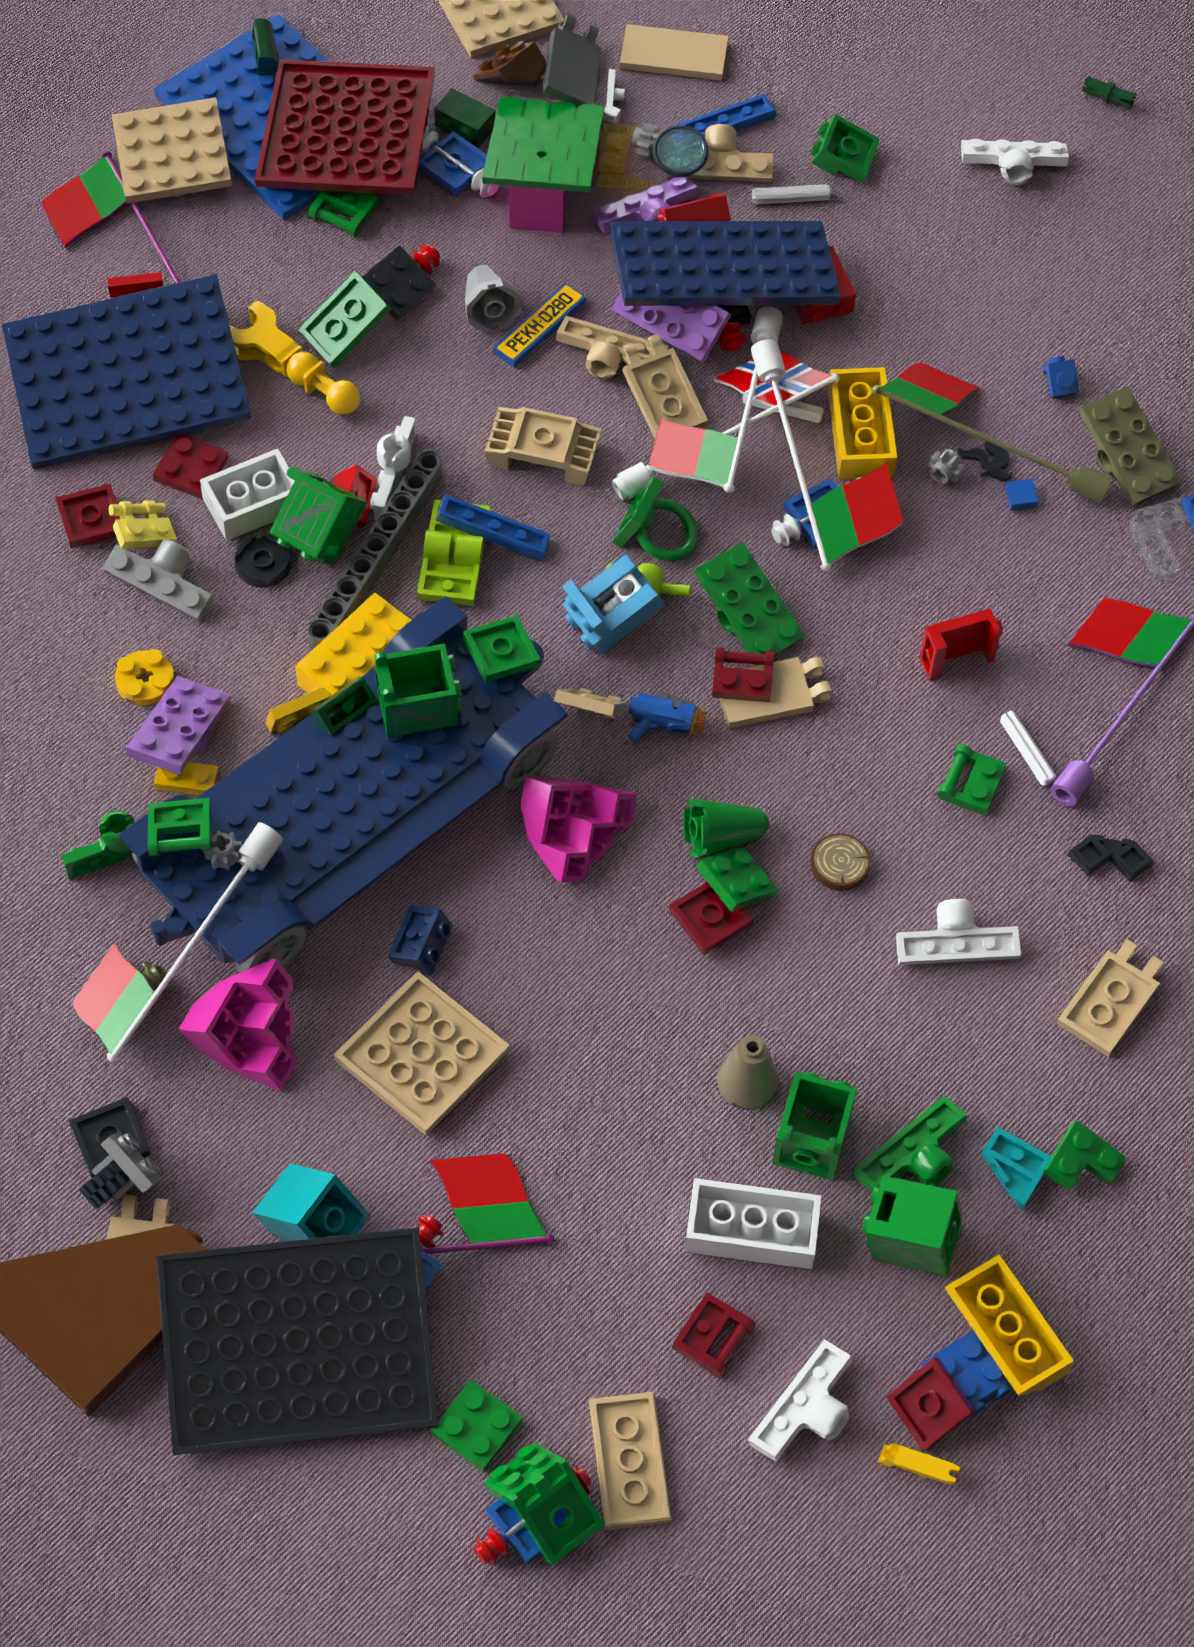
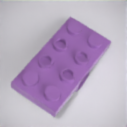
[611,292,731,363]
[126,676,231,775]

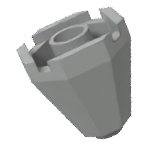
[465,264,522,333]

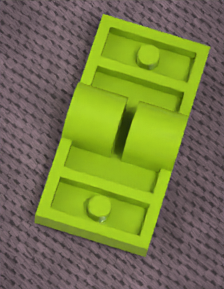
[417,499,490,606]

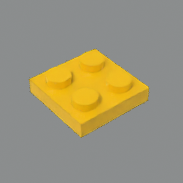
[265,687,329,734]

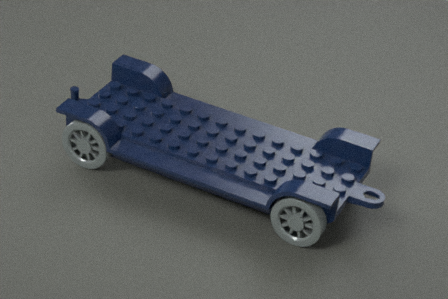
[118,596,568,973]

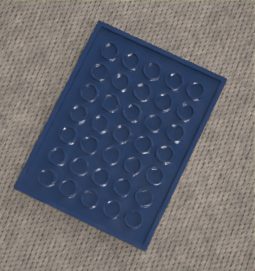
[2,274,252,469]

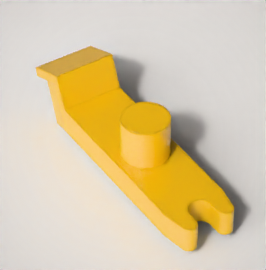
[878,1443,960,1485]

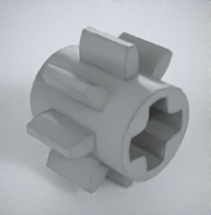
[631,123,662,157]
[928,449,964,484]
[204,830,242,870]

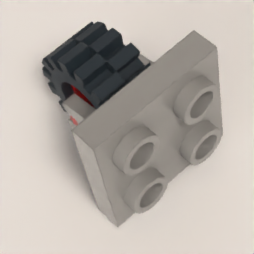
[79,1131,162,1210]

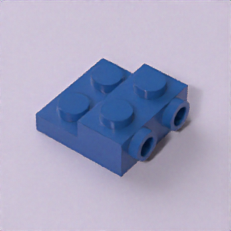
[920,1330,1013,1417]

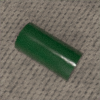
[252,18,279,76]
[312,676,378,735]

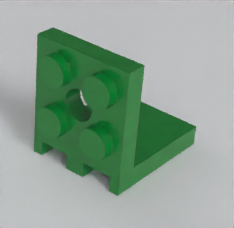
[483,1443,605,1565]

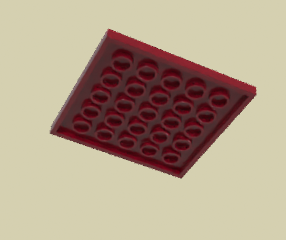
[255,59,435,195]

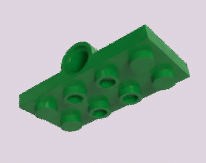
[694,541,805,666]

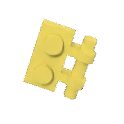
[109,500,177,549]

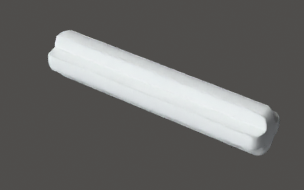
[752,184,831,205]
[743,395,824,423]
[1000,711,1056,786]

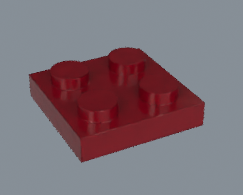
[152,434,229,499]
[55,483,120,549]
[669,882,754,955]
[886,1357,976,1451]

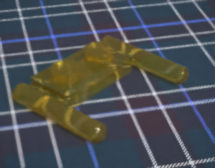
[597,123,660,190]

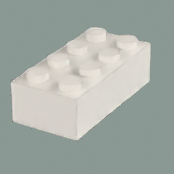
[685,1178,822,1269]

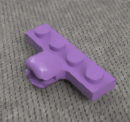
[591,177,698,233]

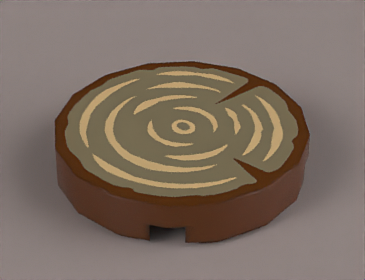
[810,833,871,891]

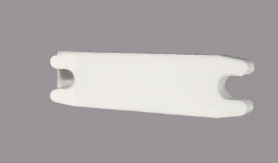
[603,69,625,127]

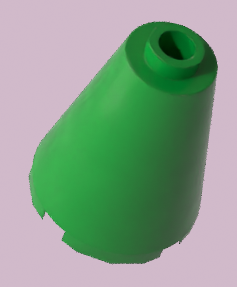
[683,798,769,858]

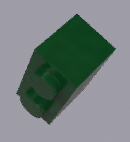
[434,88,496,148]

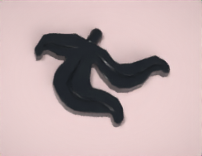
[958,441,1012,482]

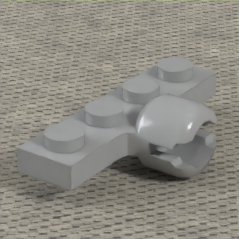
[102,540,214,622]

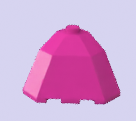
[520,776,637,882]
[178,959,296,1091]

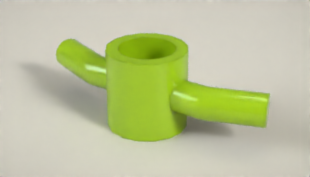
[606,563,692,596]

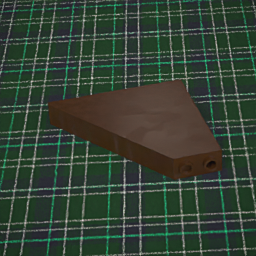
[0,1224,207,1417]

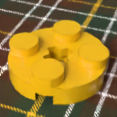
[115,649,175,706]

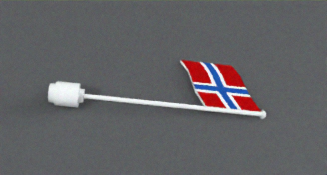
[612,352,839,500]

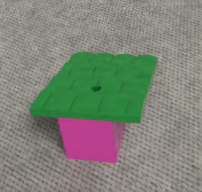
[482,97,604,233]

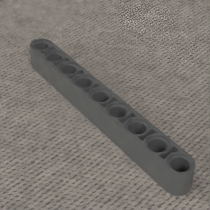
[308,450,442,651]

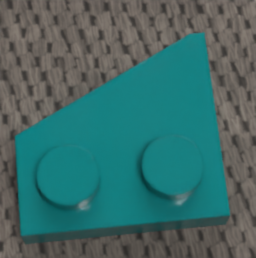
[981,1126,1051,1210]

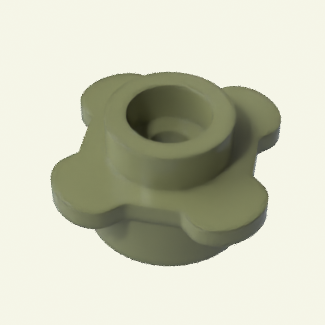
[141,961,170,992]

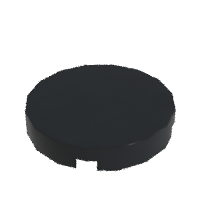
[235,535,292,587]

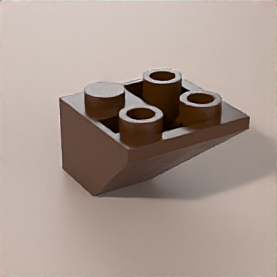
[473,41,547,85]

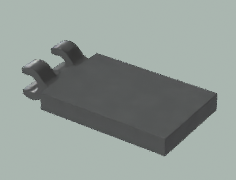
[543,14,601,105]

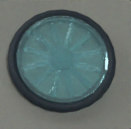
[653,126,709,177]

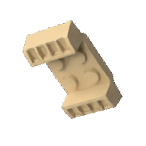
[485,407,602,485]

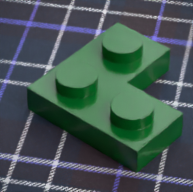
[1042,1120,1127,1190]

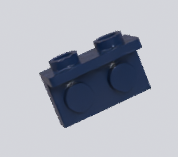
[388,906,453,975]

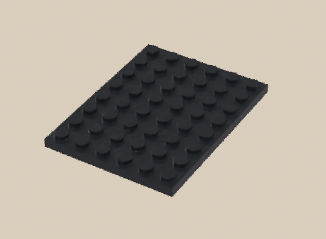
[156,1227,439,1456]

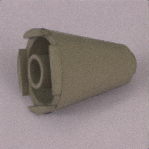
[717,1035,779,1110]

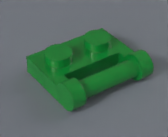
[308,191,379,237]
[937,744,1007,816]
[148,798,213,857]

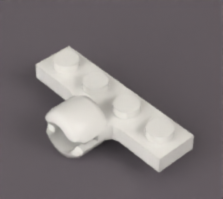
[961,139,1069,185]
[370,416,416,521]
[896,899,1021,965]
[748,1339,852,1462]

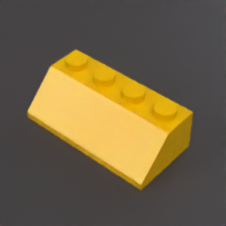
[945,1254,1074,1396]

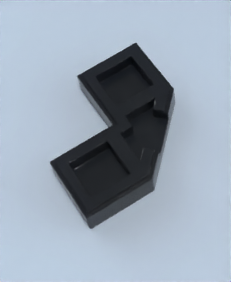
[1068,835,1154,881]

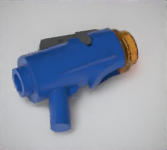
[628,691,707,743]

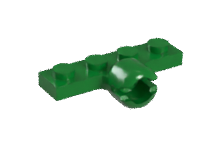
[61,811,135,880]
[853,1095,967,1193]

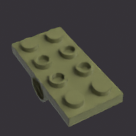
[1079,386,1182,507]

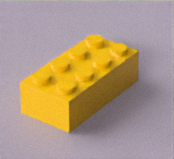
[827,367,897,480]
[295,593,411,698]

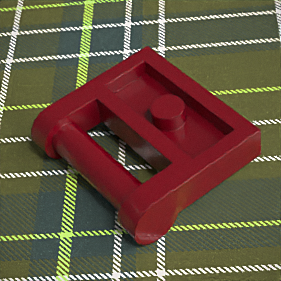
[712,647,774,702]
[672,1292,756,1378]

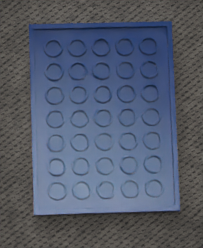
[154,14,329,220]

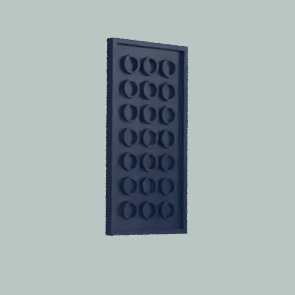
[609,221,841,306]

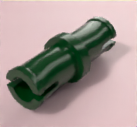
[1082,76,1137,109]

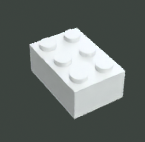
[200,449,294,541]

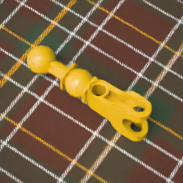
[229,301,361,415]

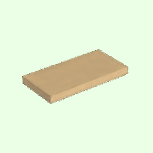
[620,24,728,81]
[589,1392,672,1530]

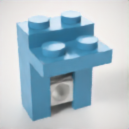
[562,554,665,655]

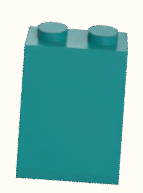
[252,1164,371,1241]

